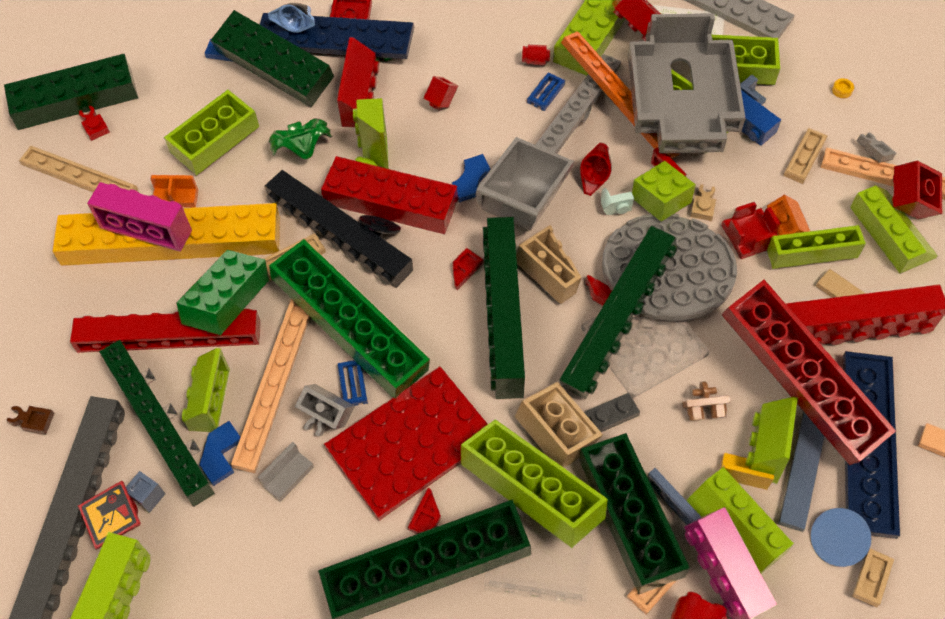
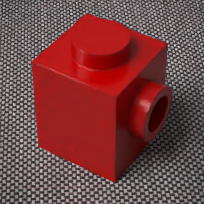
[424,76,458,110]

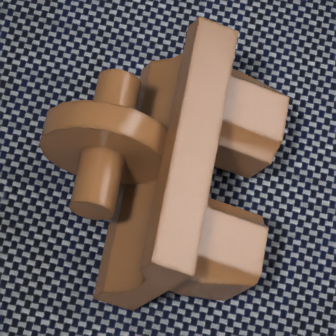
[682,381,730,421]

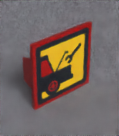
[78,481,141,550]

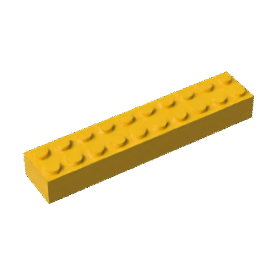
[53,203,280,266]

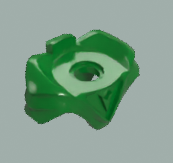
[268,118,333,159]

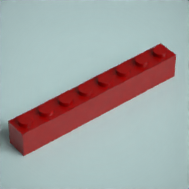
[70,309,261,353]

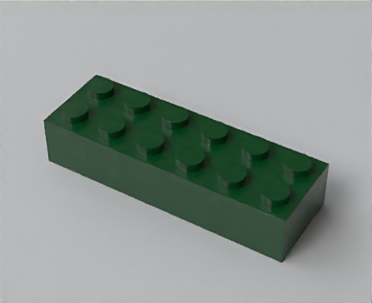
[210,10,334,107]
[4,53,138,130]
[579,433,690,594]

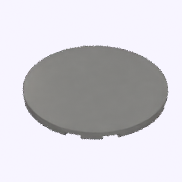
[602,214,737,321]

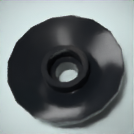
[359,215,401,237]

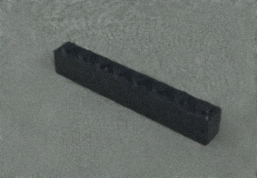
[265,170,413,288]

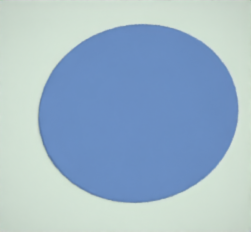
[811,508,871,567]

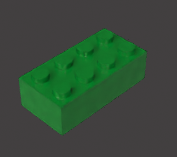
[176,250,269,335]

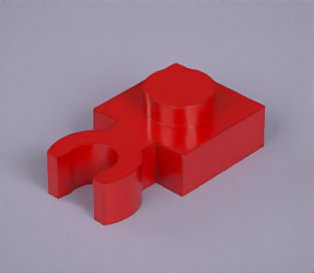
[79,106,110,141]

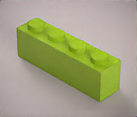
[767,225,866,269]

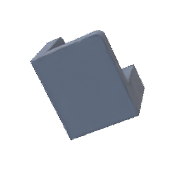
[740,75,766,105]
[126,471,165,513]

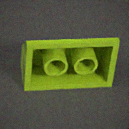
[353,98,389,169]
[182,348,230,432]
[745,397,798,484]

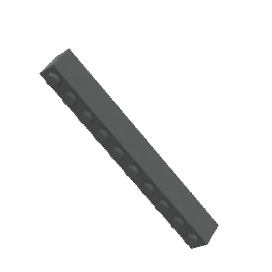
[9,396,125,619]

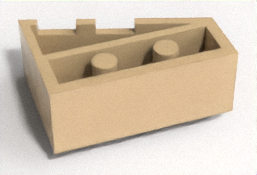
[516,225,582,304]

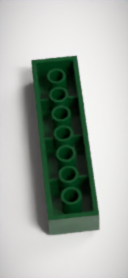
[483,217,525,399]
[318,499,532,619]

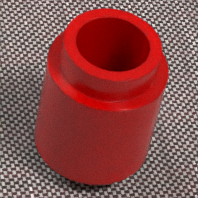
[522,44,550,65]

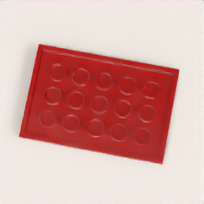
[324,366,488,521]

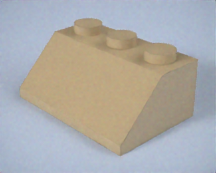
[515,382,603,468]

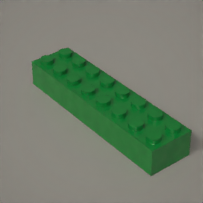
[269,239,430,398]

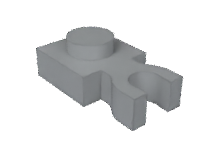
[856,132,896,163]

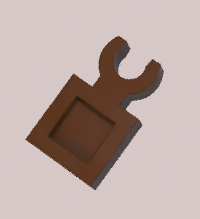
[6,406,55,435]

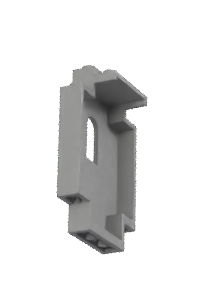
[628,13,745,153]

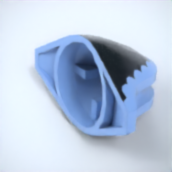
[268,3,315,33]

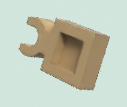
[691,184,716,221]

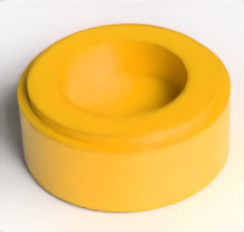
[832,78,854,98]

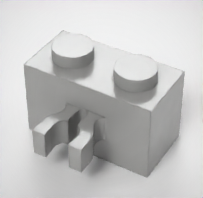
[295,384,355,436]

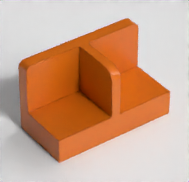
[150,175,199,208]

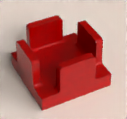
[721,202,780,260]

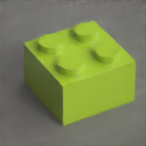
[632,161,696,222]

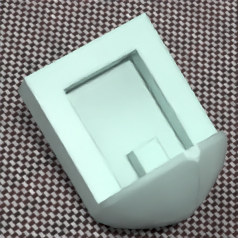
[601,188,634,215]

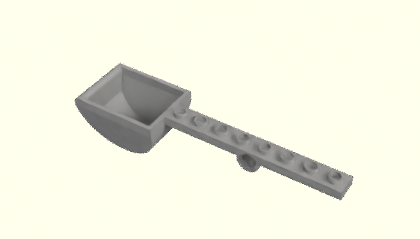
[476,54,621,231]

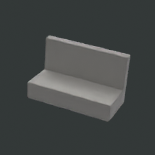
[258,442,314,502]

